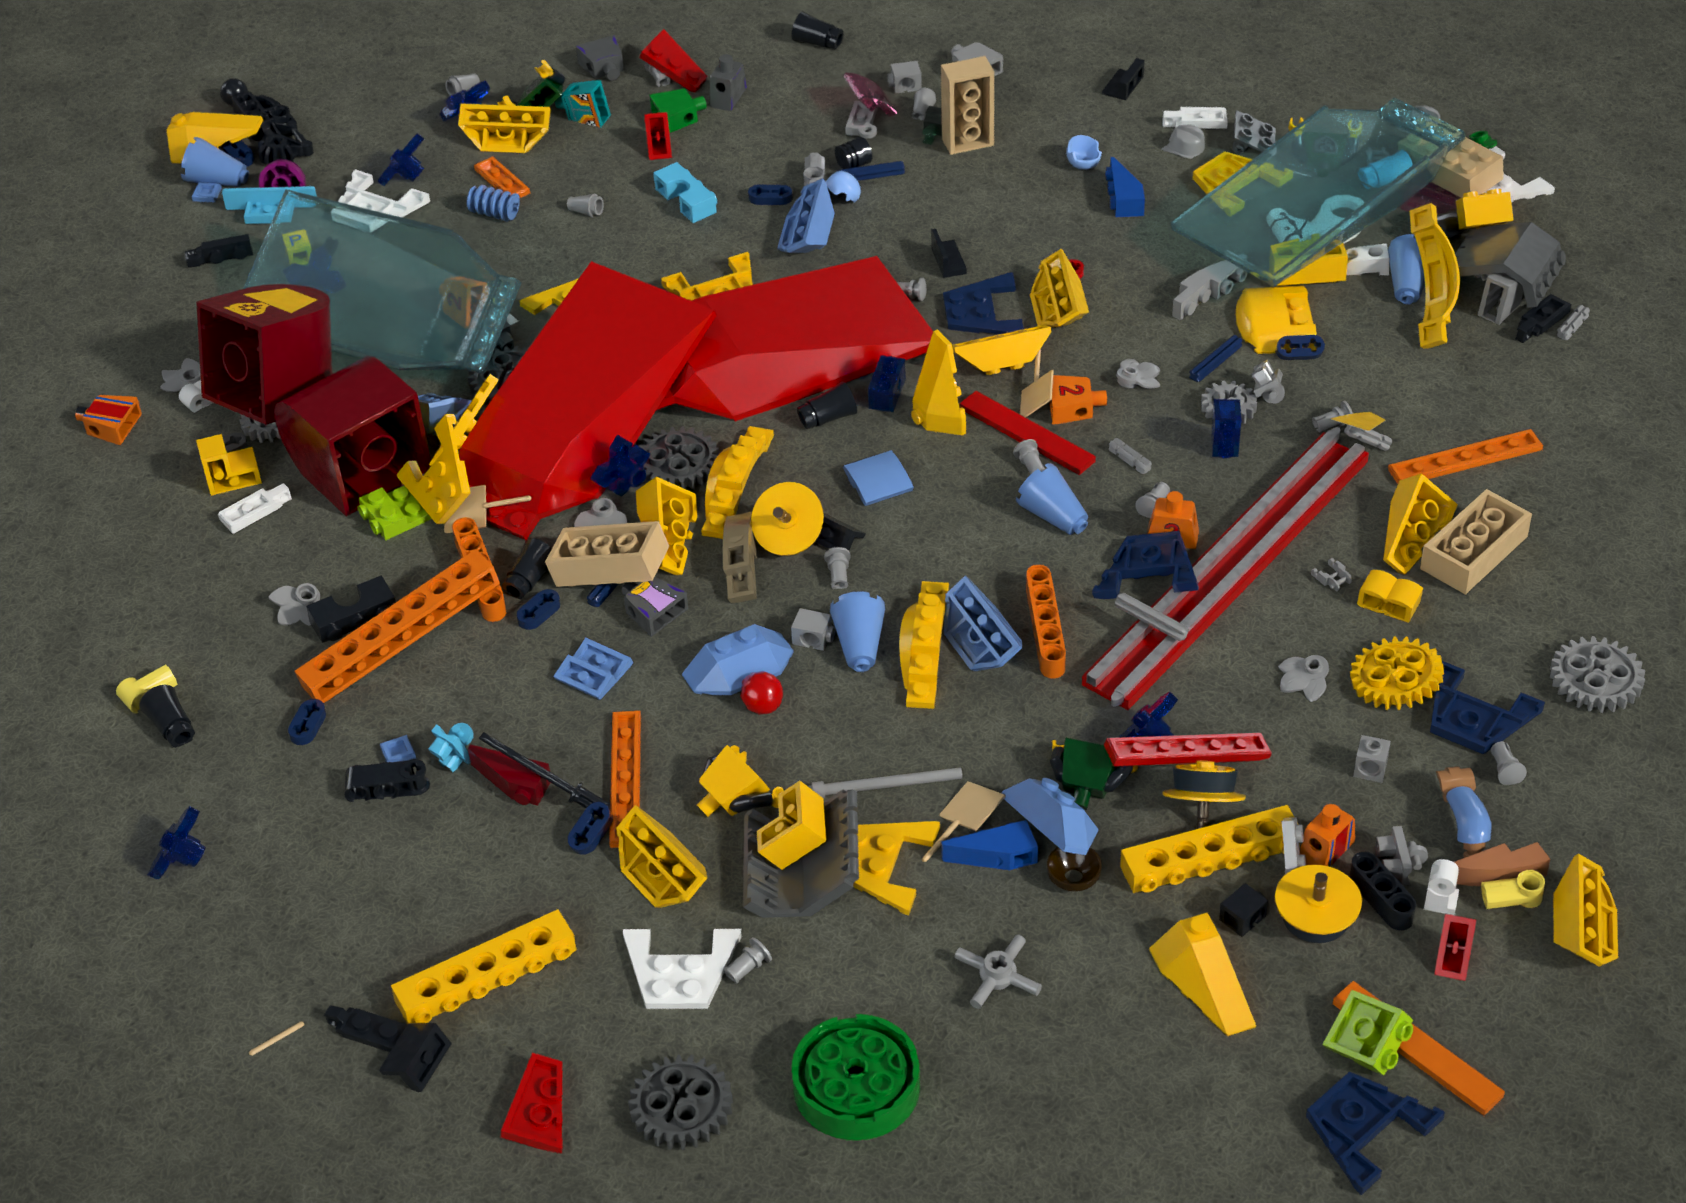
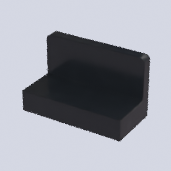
[1102,58,1145,101]
[931,229,967,278]
[815,513,866,550]
[379,1023,452,1092]

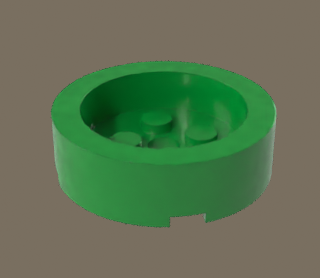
[792,1014,920,1140]

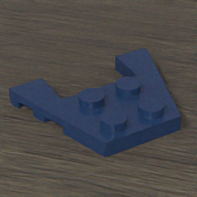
[943,272,1024,335]
[1092,531,1199,599]
[1430,661,1545,755]
[1306,1072,1445,1195]

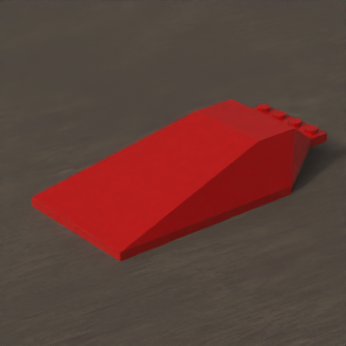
[657,256,933,421]
[459,261,717,540]

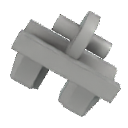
[1252,360,1285,404]
[1375,826,1428,885]

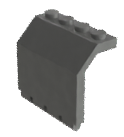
[1455,222,1566,308]
[743,789,859,918]

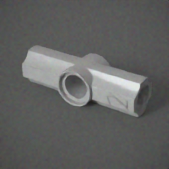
[803,153,825,186]

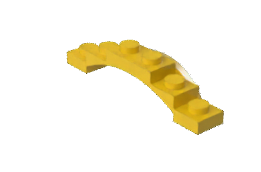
[1409,203,1460,348]
[701,426,774,539]
[899,581,949,709]

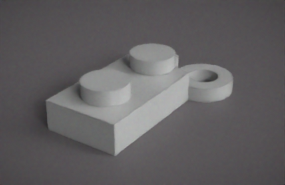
[845,101,877,139]
[1282,817,1306,875]

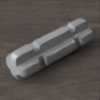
[1556,305,1590,340]
[1344,424,1392,451]
[1109,438,1152,474]

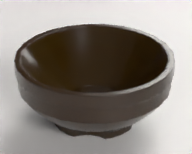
[1047,847,1102,891]

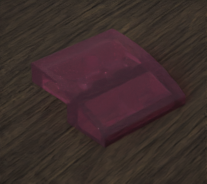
[843,72,898,117]
[1401,178,1461,214]

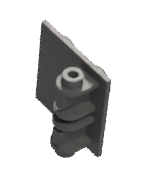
[1232,110,1276,156]

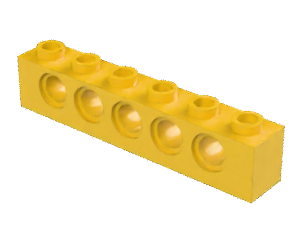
[1120,805,1300,893]
[391,909,577,1024]

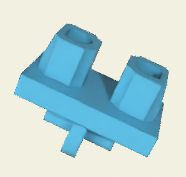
[428,723,474,772]

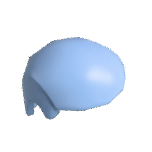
[1066,135,1102,170]
[825,171,861,203]

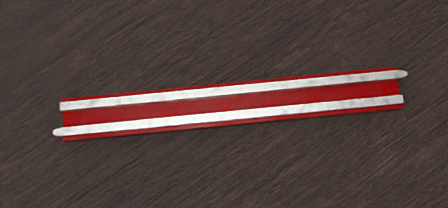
[1082,427,1369,710]

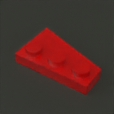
[639,29,708,92]
[500,1053,562,1154]

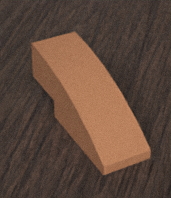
[1454,842,1550,886]

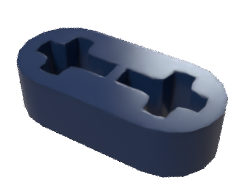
[222,140,254,167]
[748,185,793,205]
[1275,335,1325,360]
[517,589,561,630]
[288,699,326,745]
[568,802,613,855]

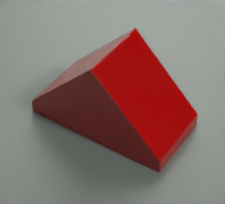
[644,112,672,160]
[1434,913,1477,981]

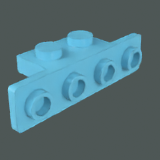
[222,186,318,224]

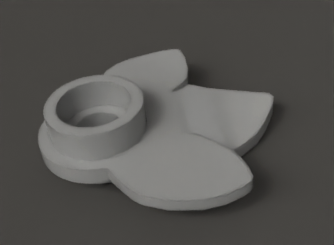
[160,358,201,392]
[1116,359,1160,388]
[574,498,627,527]
[269,583,320,626]
[1279,655,1329,702]

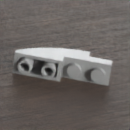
[1172,256,1248,320]

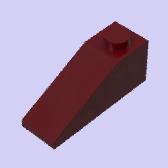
[468,744,551,806]

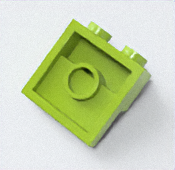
[358,486,432,540]
[1322,990,1413,1076]

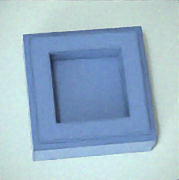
[192,182,222,202]
[380,735,416,762]

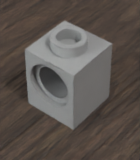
[887,61,922,93]
[791,608,835,651]
[1353,735,1391,783]

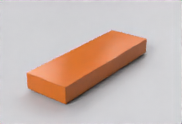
[474,156,530,198]

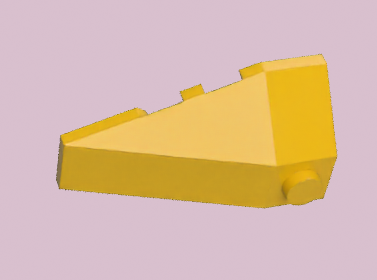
[167,112,263,164]
[911,329,966,435]
[1383,473,1458,575]
[636,477,698,575]
[1149,912,1256,1036]

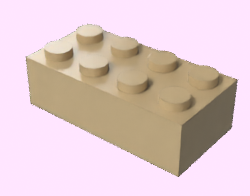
[941,56,994,155]
[1399,120,1503,198]
[1420,489,1532,595]
[545,521,669,587]

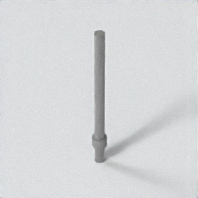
[808,767,962,798]

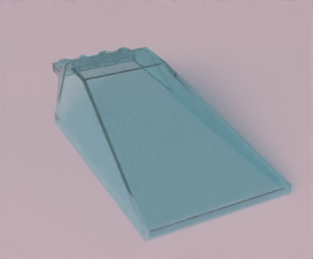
[1170,98,1465,287]
[243,189,522,374]

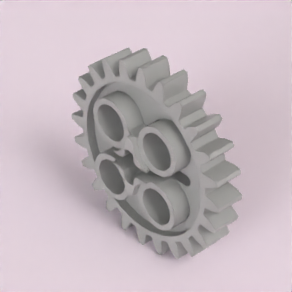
[1550,636,1645,713]

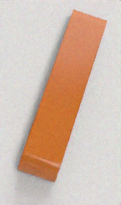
[452,517,506,622]
[1026,565,1066,679]

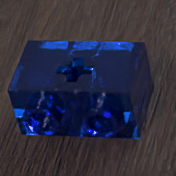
[868,355,906,412]
[1211,399,1242,459]

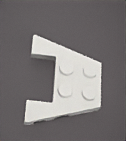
[1484,146,1555,202]
[332,169,430,234]
[623,929,741,1009]

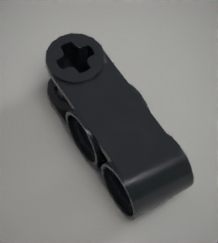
[344,759,430,802]

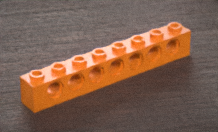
[294,549,500,703]

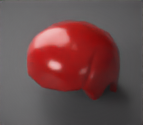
[740,671,783,715]

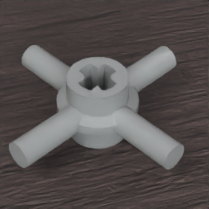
[955,935,1042,1009]

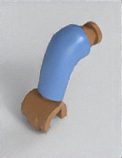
[1436,766,1492,858]

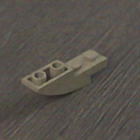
[723,511,757,603]

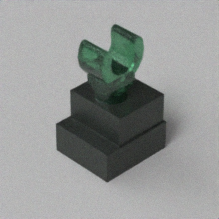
[922,106,942,145]

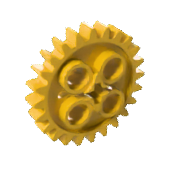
[1350,636,1444,710]

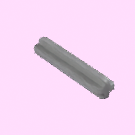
[1115,593,1189,641]

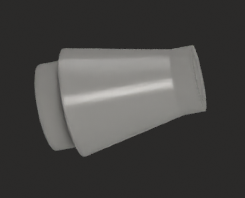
[445,73,480,97]
[912,88,936,120]
[567,194,604,217]

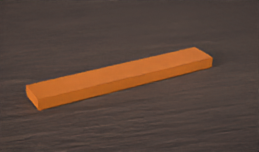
[1388,429,1543,484]
[609,711,641,848]
[1333,981,1505,1116]

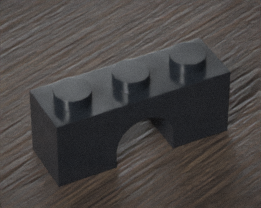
[306,575,396,643]

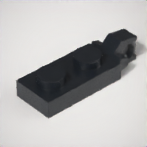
[185,234,253,267]
[1515,294,1572,343]
[324,1005,408,1052]

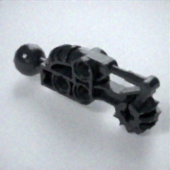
[220,78,314,165]

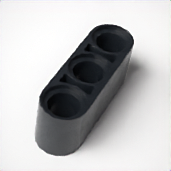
[1349,851,1416,931]

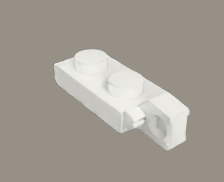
[1162,107,1227,129]
[218,483,292,534]

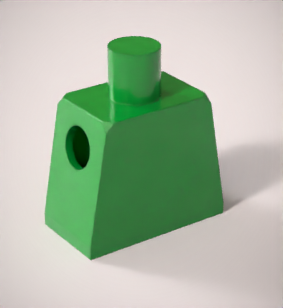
[649,89,707,133]

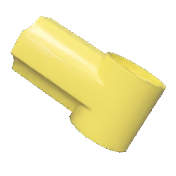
[116,665,177,713]
[1481,870,1545,909]

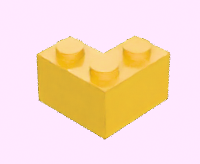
[1456,189,1514,229]
[196,434,262,496]
[757,781,826,870]

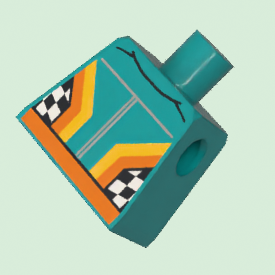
[555,80,611,127]

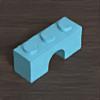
[654,162,717,223]

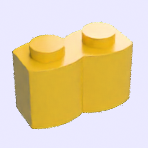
[1357,570,1423,623]

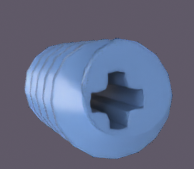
[467,185,520,221]

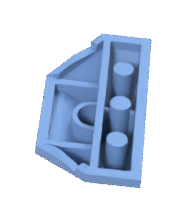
[777,178,835,253]
[418,393,472,435]
[944,575,1022,671]
[682,624,793,695]
[1002,778,1099,855]

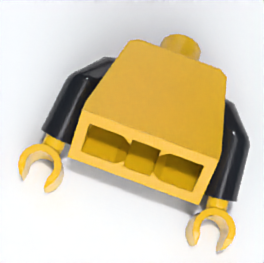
[697,745,784,817]

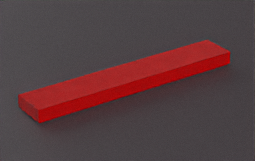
[960,391,1096,475]
[1104,733,1272,766]

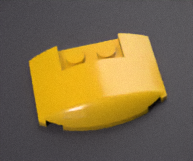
[1236,286,1318,354]

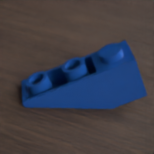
[1106,157,1145,217]
[942,820,1038,870]

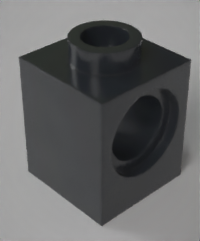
[1219,883,1268,937]

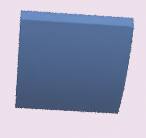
[843,450,914,506]
[553,638,633,700]

